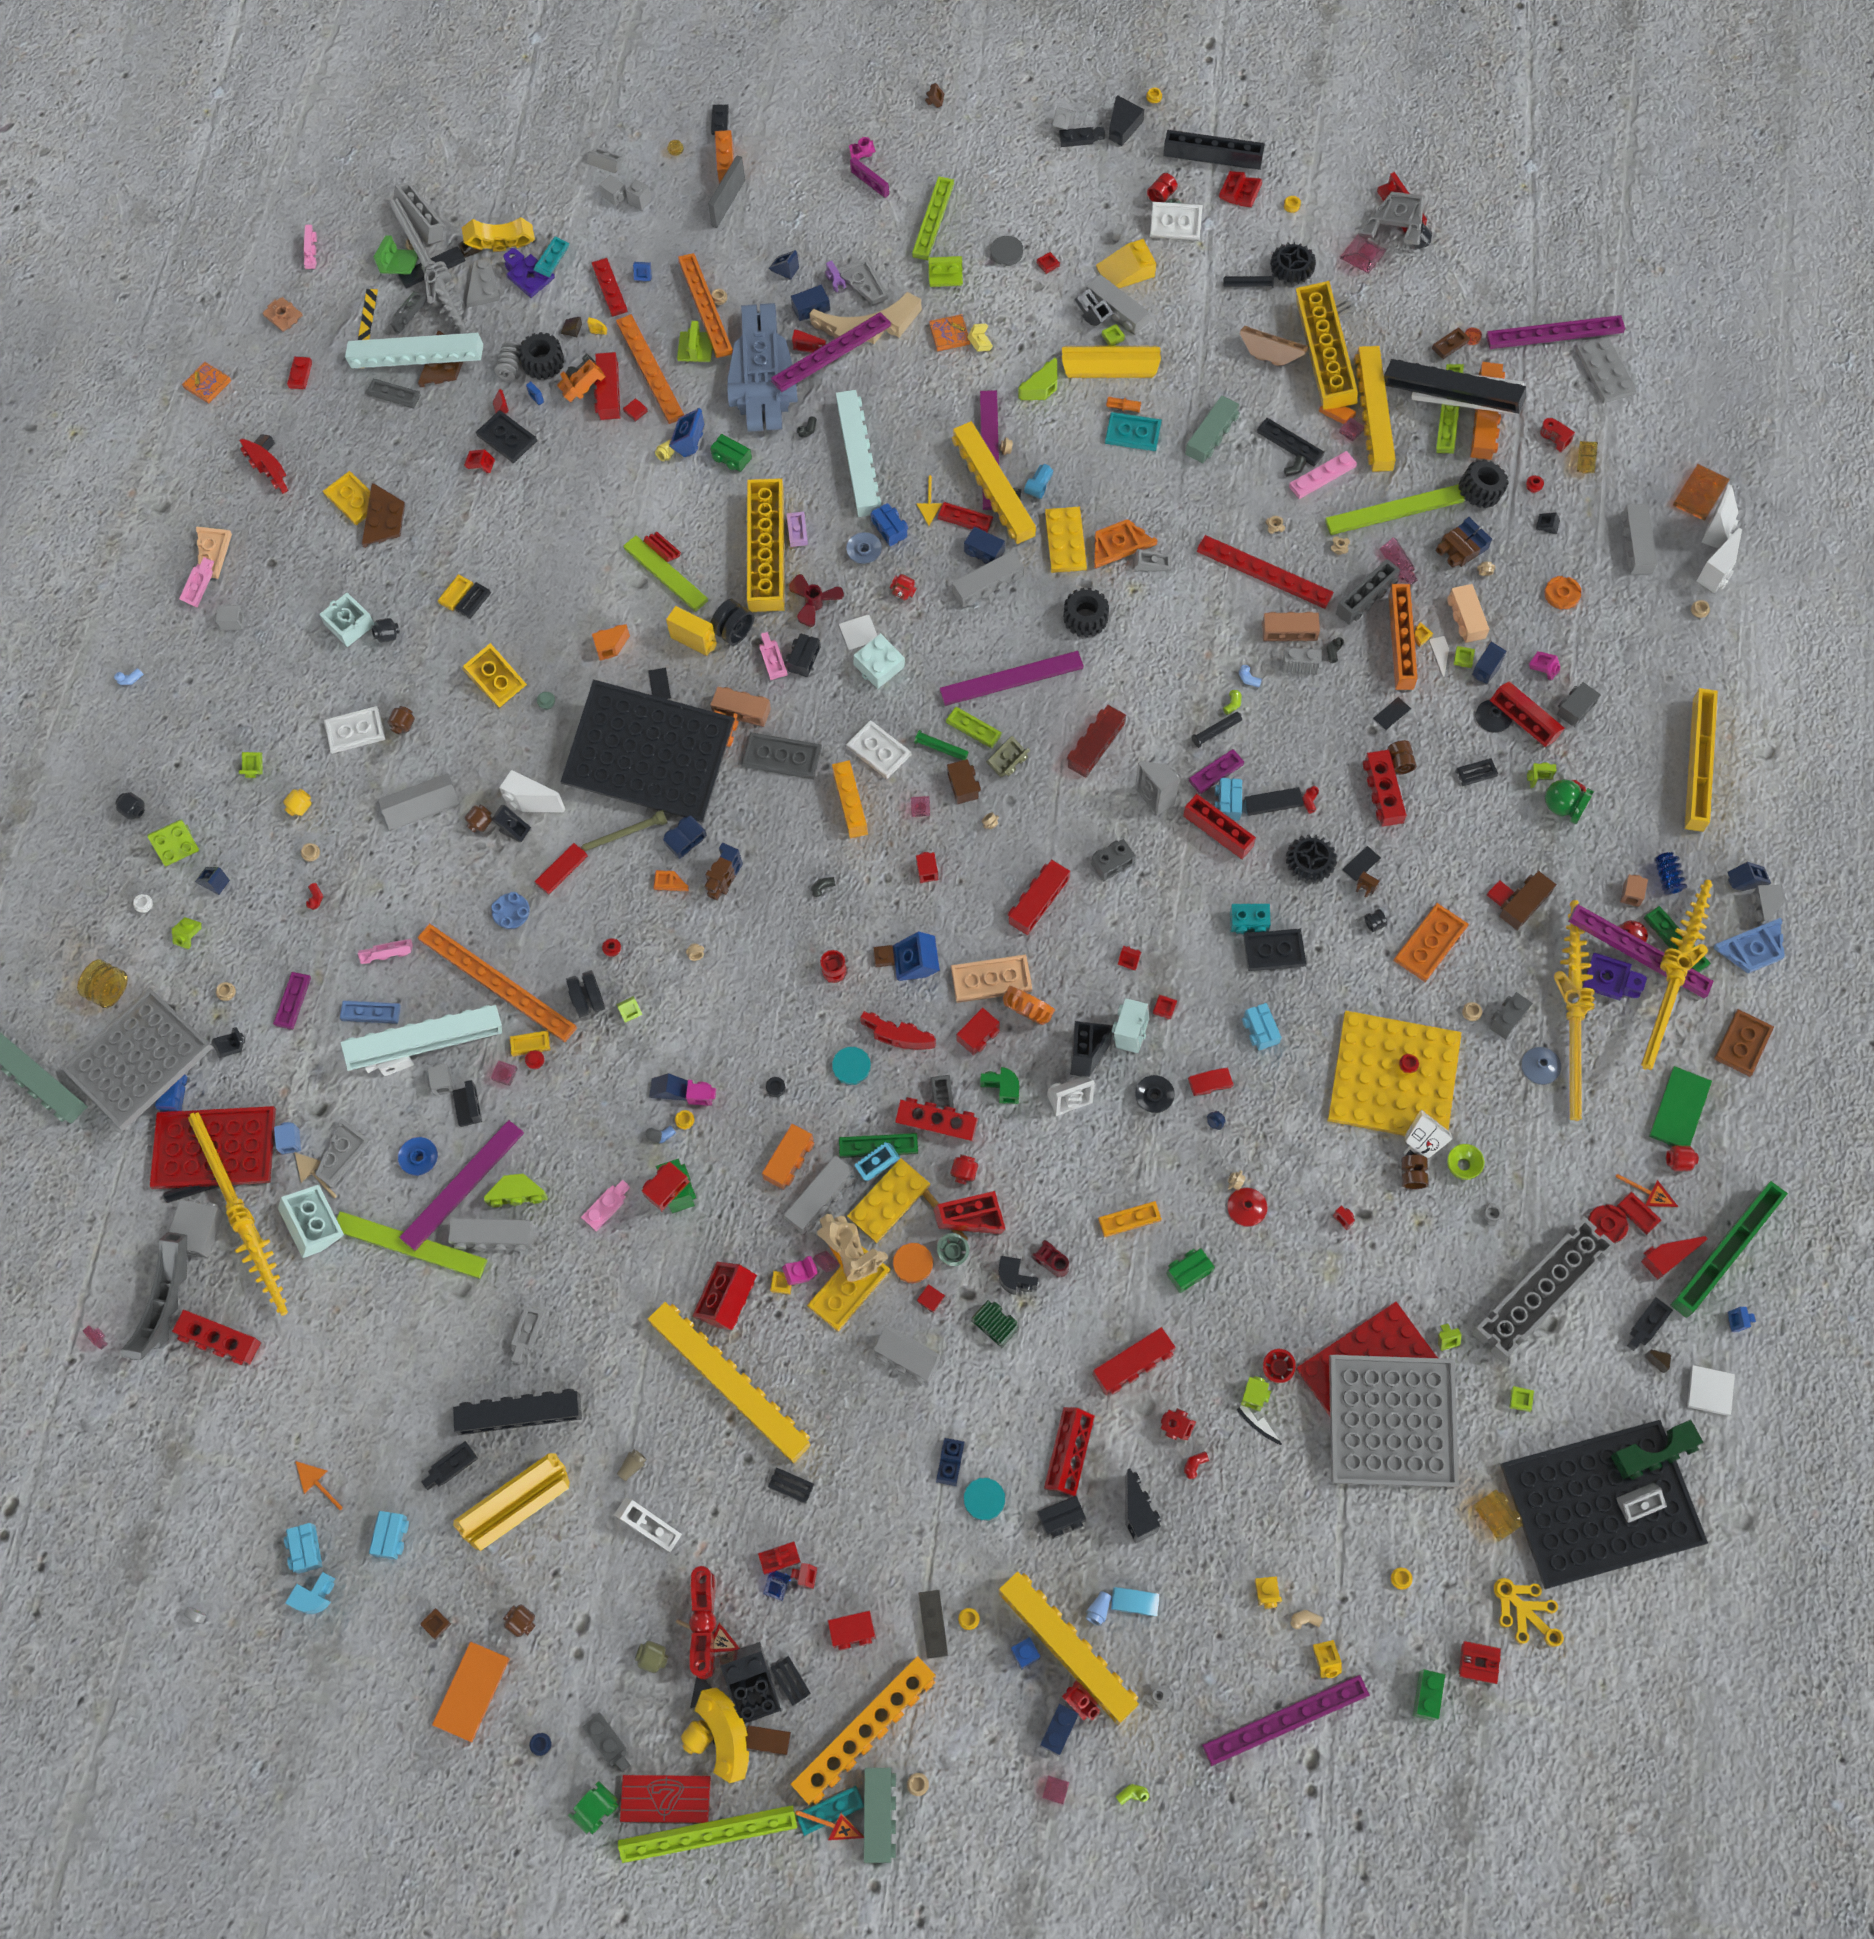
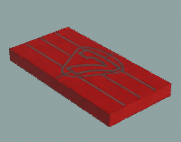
[620,1775,711,1823]

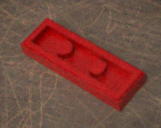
[938,502,993,533]
[534,843,588,895]

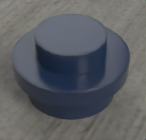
[1207,1111,1226,1130]
[529,1733,552,1756]

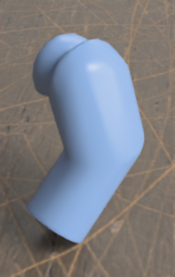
[1239,665,1262,688]
[114,668,144,685]

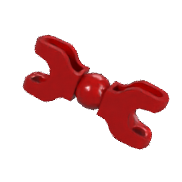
[689,1566,717,1680]

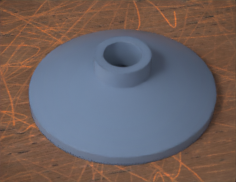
[846,532,882,564]
[1521,1047,1561,1085]

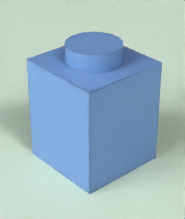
[274,1122,301,1155]

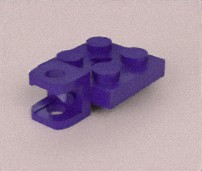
[503,248,555,298]
[1582,952,1647,1001]

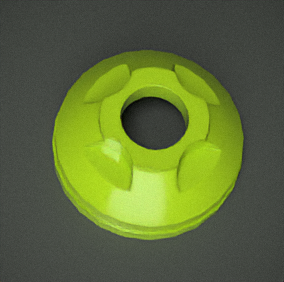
[1447,1144,1485,1180]

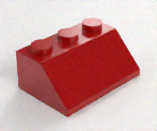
[692,1261,757,1331]

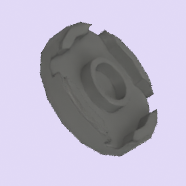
[990,236,1023,266]

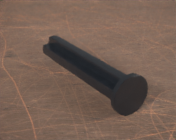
[1223,274,1274,288]
[1191,712,1242,748]
[163,1178,219,1203]

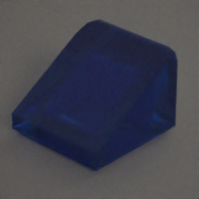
[763,1571,791,1602]

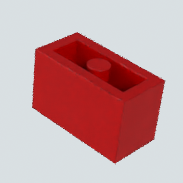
[956,1007,1000,1056]
[641,1161,689,1212]
[828,1610,876,1651]

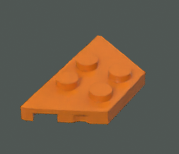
[1094,519,1158,569]

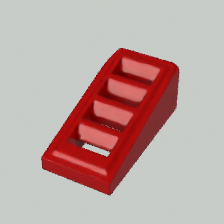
[792,329,826,352]

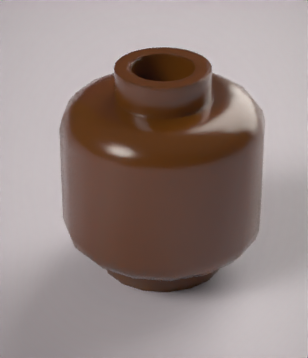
[387,706,415,734]
[465,804,492,832]
[503,1604,536,1637]

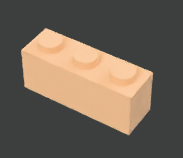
[1447,584,1490,643]

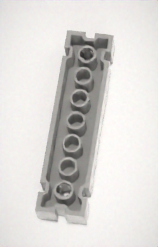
[1471,1217,1616,1363]

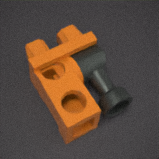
[557,353,606,402]

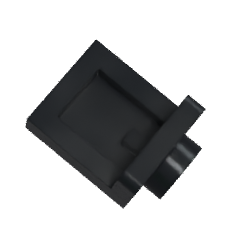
[212,1027,245,1058]

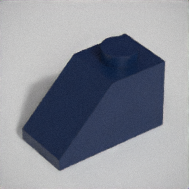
[1472,641,1507,684]
[1727,861,1771,891]

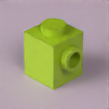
[1240,1376,1271,1412]

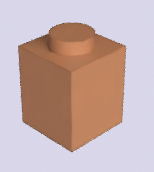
[1620,874,1648,907]

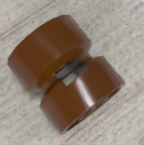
[1387,740,1417,775]
[1401,1155,1429,1189]

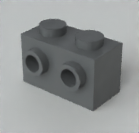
[1557,682,1601,728]
[1091,839,1136,882]
[1490,992,1533,1040]

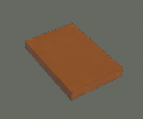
[1714,1009,1774,1077]

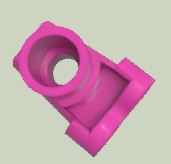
[849,137,876,160]

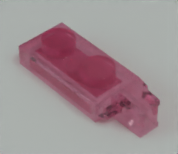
[1380,538,1418,585]

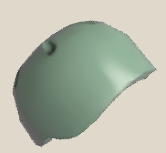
[937,1233,970,1266]

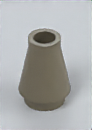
[617,1449,647,1481]

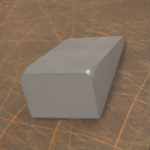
[1133,549,1171,571]

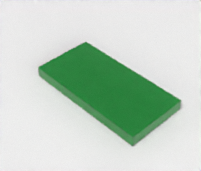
[1649,1066,1712,1146]

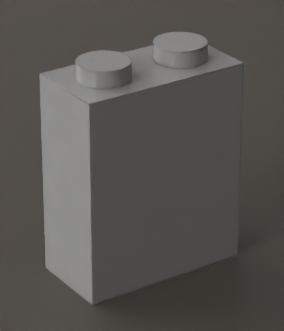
[169,1198,224,1258]

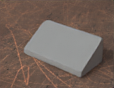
[587,148,624,173]
[1617,1483,1667,1523]

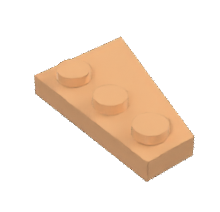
[196,527,232,579]

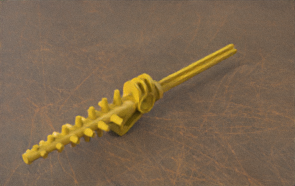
[1641,879,1713,1070]
[1554,900,1595,1121]
[188,1112,288,1316]

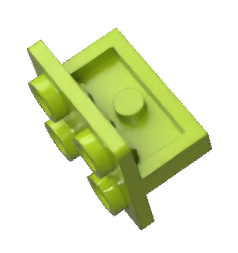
[928,256,963,287]
[677,321,712,362]
[147,819,199,866]

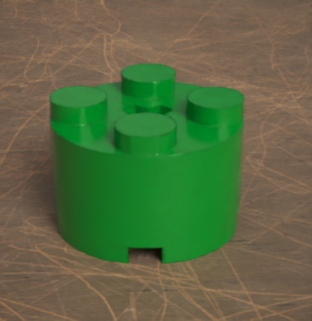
[568,1781,619,1835]

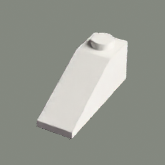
[614,1497,682,1552]

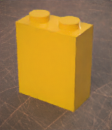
[666,606,717,656]

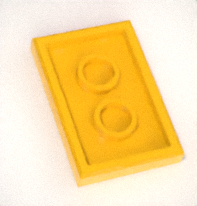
[322,471,370,526]

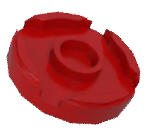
[1588,1204,1629,1244]

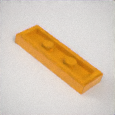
[1098,1201,1162,1238]

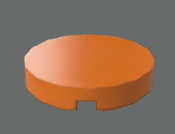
[1544,576,1582,609]
[893,1243,933,1283]

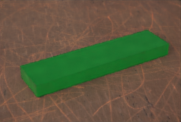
[1643,906,1711,973]
[839,1133,918,1158]

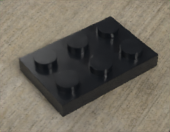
[476,410,537,463]
[1243,928,1307,971]

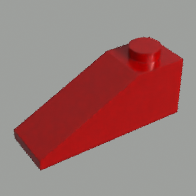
[1641,1236,1708,1280]

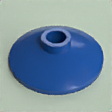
[398,1137,438,1176]

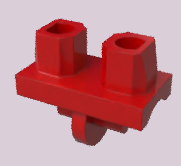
[758,1541,801,1575]
[1062,1680,1100,1721]

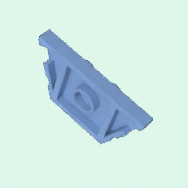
[1713,918,1785,973]

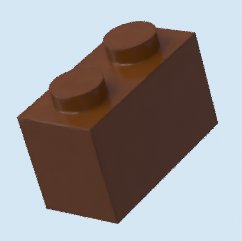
[947,759,981,805]

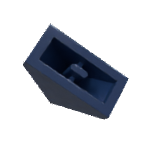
[768,250,799,280]
[195,867,230,895]
[649,1073,688,1101]

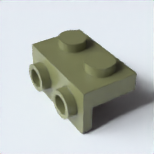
[986,736,1030,778]

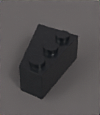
[1070,1021,1113,1077]

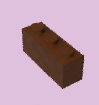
[1499,870,1557,931]

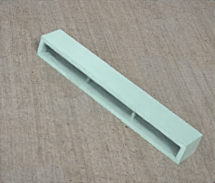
[345,333,483,368]
[836,390,881,517]
[341,1005,502,1071]

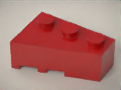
[933,1191,1006,1235]

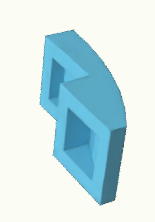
[1111,1587,1159,1617]

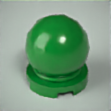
[1545,779,1594,825]

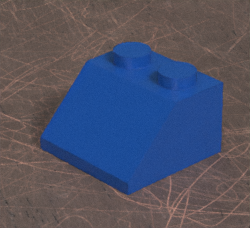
[669,408,705,457]
[892,931,940,981]

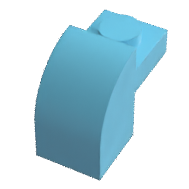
[285,1572,335,1614]

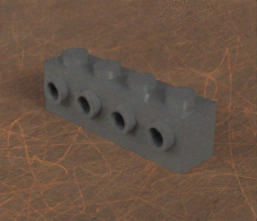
[1336,559,1400,625]

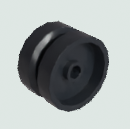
[710,598,755,646]
[566,970,605,1018]

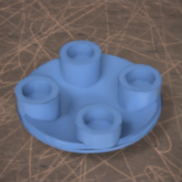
[491,892,530,929]

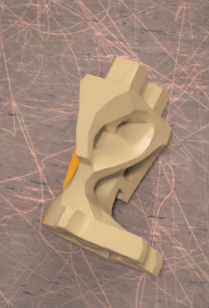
[817,1214,888,1281]

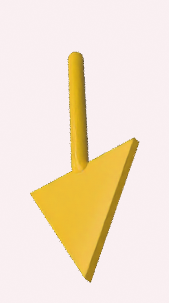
[916,475,943,526]

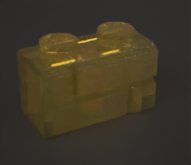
[1473,1489,1523,1541]

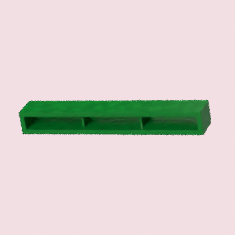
[1670,1181,1788,1318]

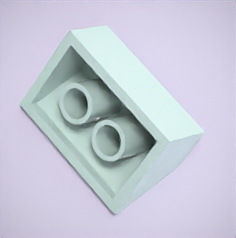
[278,1185,344,1258]

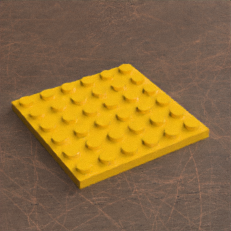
[1327,1010,1462,1136]

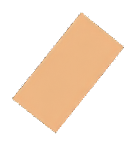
[951,954,1032,1003]

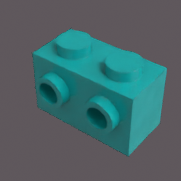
[1230,904,1271,934]

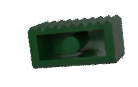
[971,1300,1018,1348]

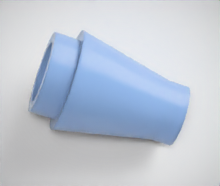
[1085,1591,1112,1626]

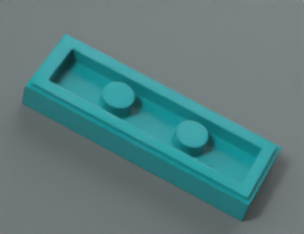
[534,236,570,278]
[795,1786,864,1836]

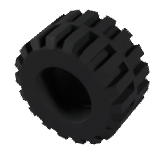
[518,332,564,380]
[1459,459,1509,508]
[1063,588,1109,638]

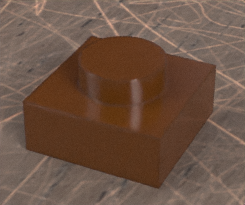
[873,945,895,967]
[420,1608,451,1640]

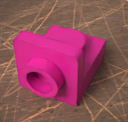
[1529,651,1561,680]
[782,1256,817,1286]

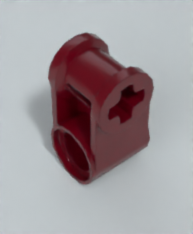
[1031,1240,1069,1277]

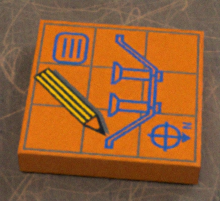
[929,314,970,351]
[182,362,231,404]

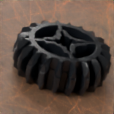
[1270,241,1316,285]
[1286,834,1337,884]

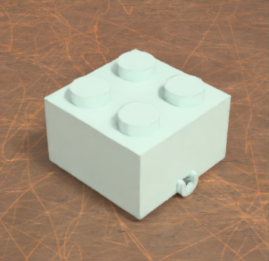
[319,593,374,647]
[853,633,905,689]
[1112,998,1149,1054]

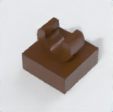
[925,83,945,108]
[1356,871,1380,897]

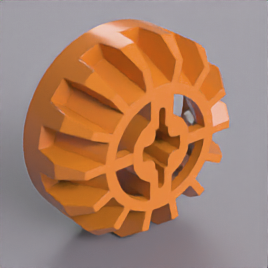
[1003,985,1055,1025]

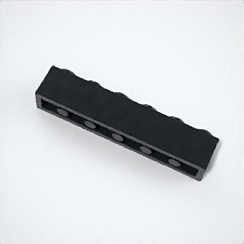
[1163,130,1265,170]
[453,1389,582,1435]

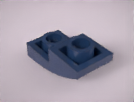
[936,1438,965,1486]

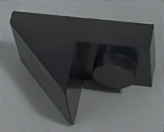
[491,805,532,842]

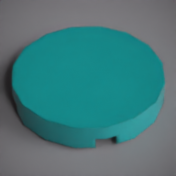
[832,1047,871,1085]
[964,1478,1005,1521]

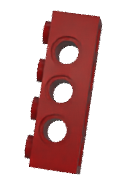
[1363,749,1407,827]
[895,1097,979,1141]
[172,1309,261,1365]

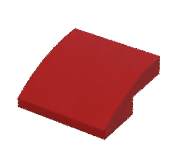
[1219,171,1262,208]

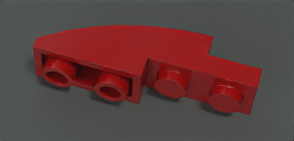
[239,439,289,494]
[860,1011,936,1050]

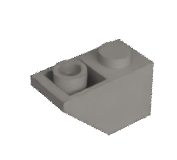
[1751,885,1784,927]

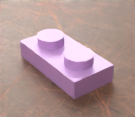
[787,512,808,547]

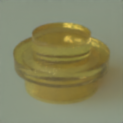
[667,140,684,156]

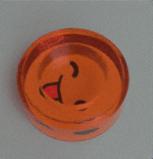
[1465,327,1482,345]

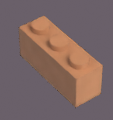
[1262,612,1320,641]
[711,687,771,727]

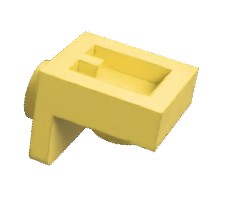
[967,324,993,352]

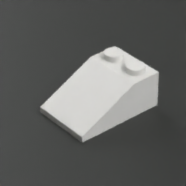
[1701,484,1739,549]
[1697,528,1742,593]
[499,770,565,812]
[1047,1076,1095,1116]

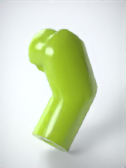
[1223,690,1242,715]
[1115,1784,1149,1805]

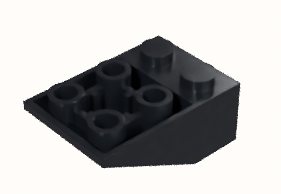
[1125,1468,1162,1544]
[719,1642,781,1724]

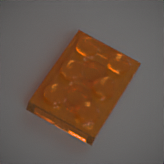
[1673,464,1730,521]

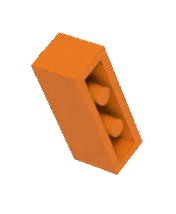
[715,130,734,184]
[762,1124,815,1190]

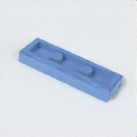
[340,1001,401,1024]

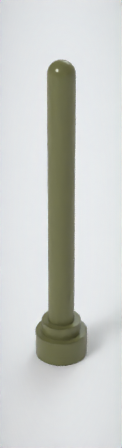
[581,810,668,851]

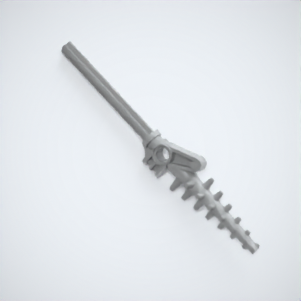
[390,198,470,334]

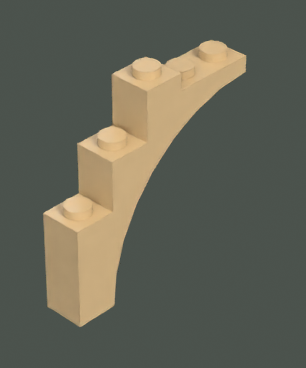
[810,292,922,344]

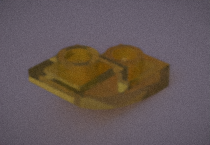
[1577,441,1598,474]

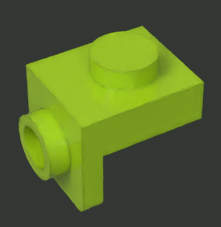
[239,752,263,778]
[1527,762,1556,788]
[172,917,202,949]

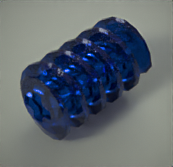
[1654,852,1688,895]

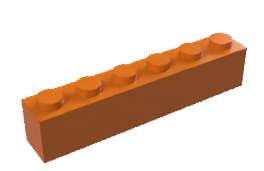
[1470,362,1505,460]
[1388,584,1418,690]

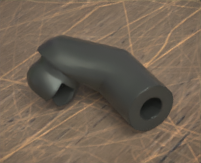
[796,416,817,438]
[1284,455,1306,477]
[1326,637,1344,663]
[811,877,835,897]

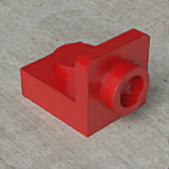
[464,449,495,473]

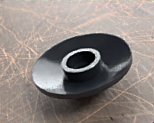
[1475,700,1512,733]
[1135,1075,1175,1113]

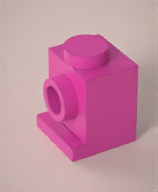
[686,1079,716,1106]

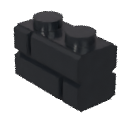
[785,633,821,677]
[1037,1496,1086,1539]

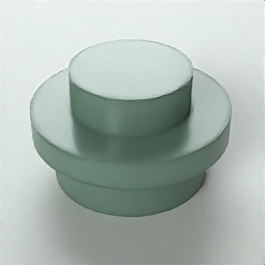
[537,692,555,710]

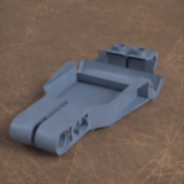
[727,303,798,432]

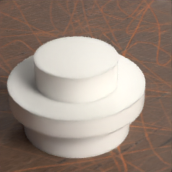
[133,894,153,913]

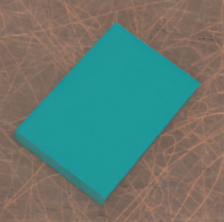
[1105,412,1162,451]

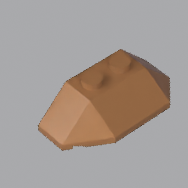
[1240,325,1309,366]

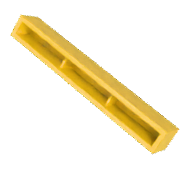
[1354,346,1396,472]
[952,421,1036,544]
[1684,688,1718,832]

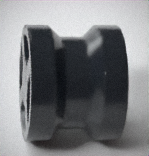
[1364,909,1387,932]

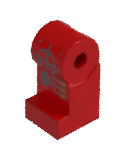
[1540,418,1575,452]

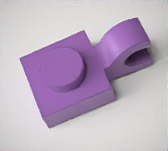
[825,261,846,292]

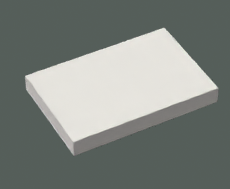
[1150,202,1203,240]
[324,706,386,754]
[846,720,912,779]

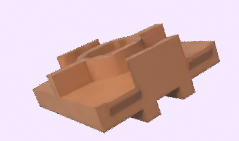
[263,297,303,332]

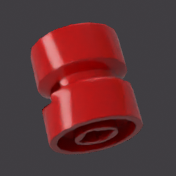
[1147,173,1178,203]
[820,950,847,983]

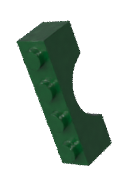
[1611,1419,1704,1480]

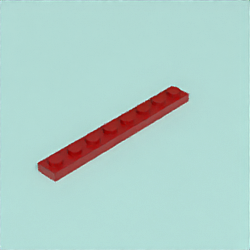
[1197,535,1334,609]

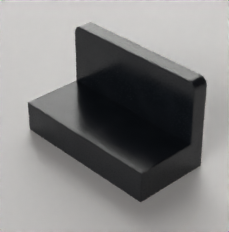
[453,1080,482,1127]

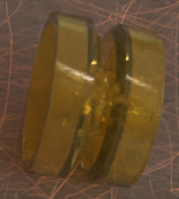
[77,959,128,1008]

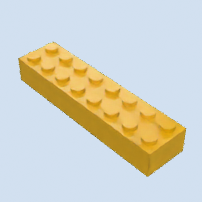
[1296,281,1358,411]
[747,478,785,612]
[999,1571,1139,1726]

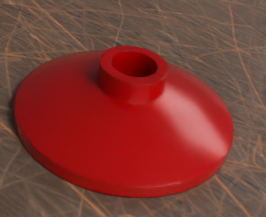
[1227,1187,1268,1227]

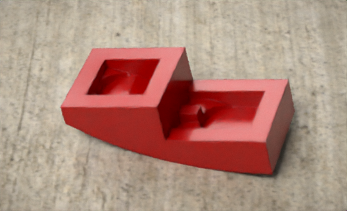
[1188,1067,1234,1096]

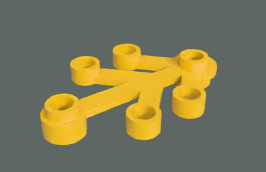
[1493,1578,1564,1647]

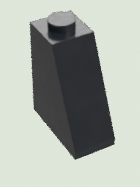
[1109,95,1145,146]

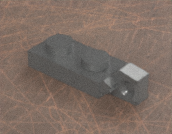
[390,292,427,333]
[582,1712,631,1772]

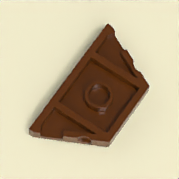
[418,331,463,387]
[362,483,405,548]

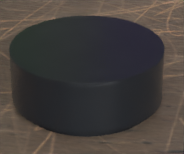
[766,1077,786,1097]

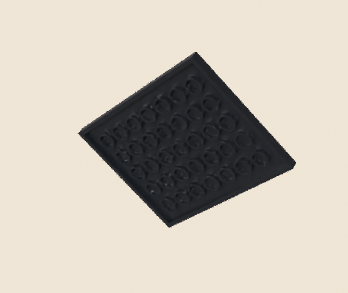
[560,679,735,823]
[1500,1420,1708,1590]

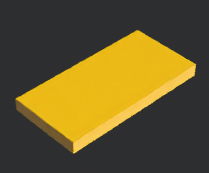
[807,1246,891,1332]

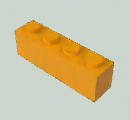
[832,760,868,839]

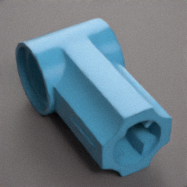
[1024,464,1053,499]

